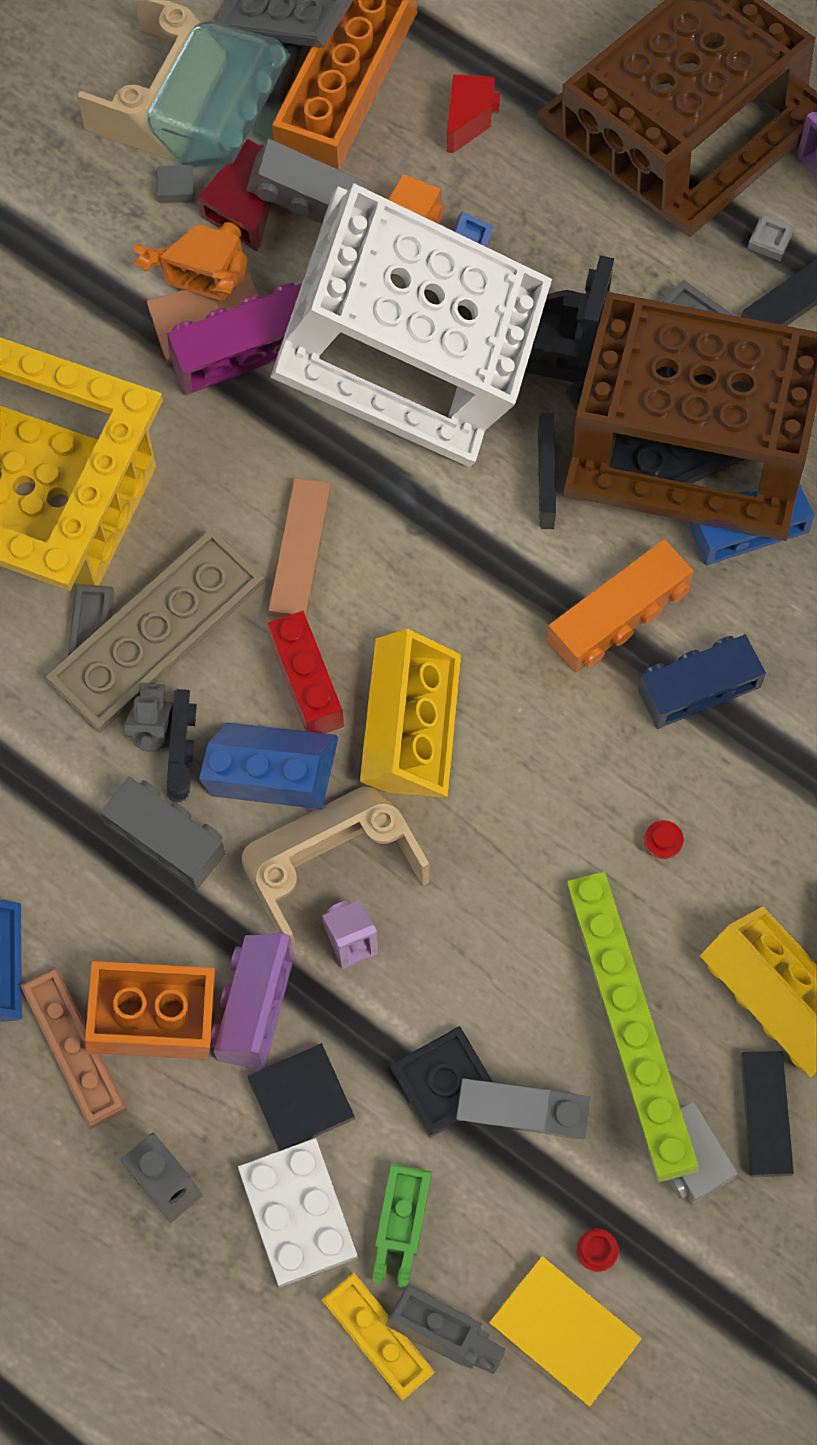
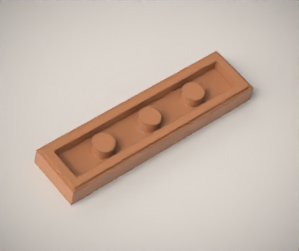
[268,478,331,618]
[21,967,128,1129]

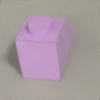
[322,901,379,969]

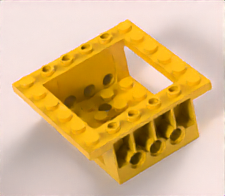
[0,337,163,591]

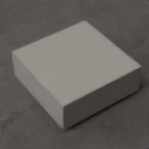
[747,215,795,261]

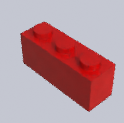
[267,610,344,734]

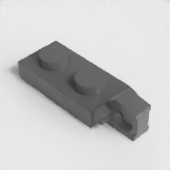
[386,1286,506,1374]

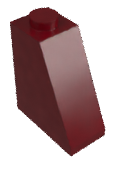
[197,139,272,251]

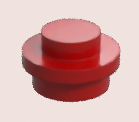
[644,820,684,859]
[576,1229,619,1272]

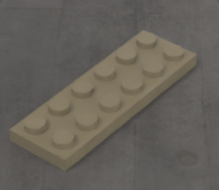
[46,528,264,733]

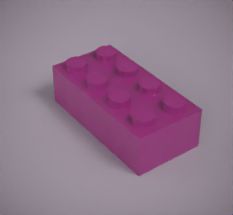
[167,283,302,395]

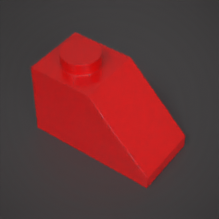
[447,74,501,153]

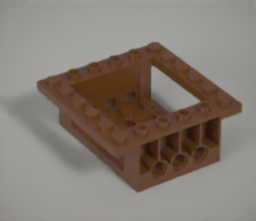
[538,0,817,238]
[564,291,817,541]

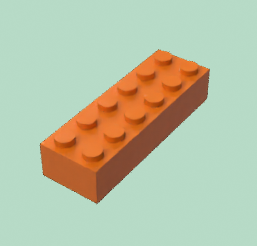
[272,0,417,170]

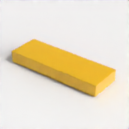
[321,1272,435,1402]

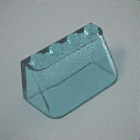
[148,21,290,168]

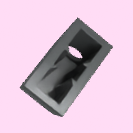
[121,1132,203,1223]

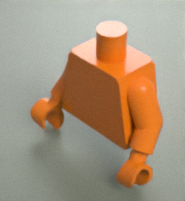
[132,222,248,302]

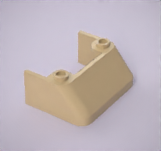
[77,0,230,159]
[242,787,430,953]

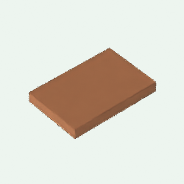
[147,272,257,366]

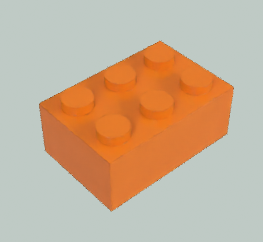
[85,961,215,1060]

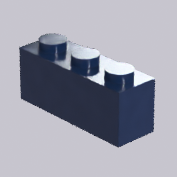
[638,634,766,729]

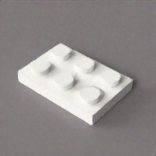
[238,1138,358,1288]

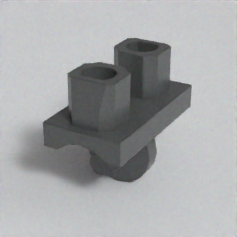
[125,683,173,752]

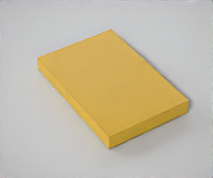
[489,1256,642,1408]

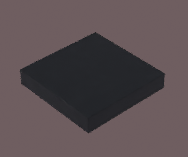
[389,1026,494,1138]
[247,1043,355,1151]

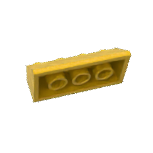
[360,628,461,798]
[700,906,817,1078]

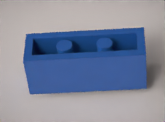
[689,484,815,566]

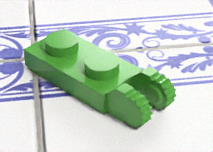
[372,1164,432,1288]

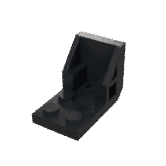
[525,255,614,383]

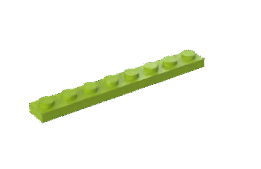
[567,871,699,1183]

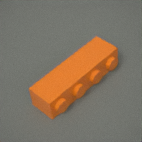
[546,539,694,673]

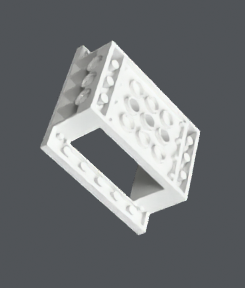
[271,183,552,467]

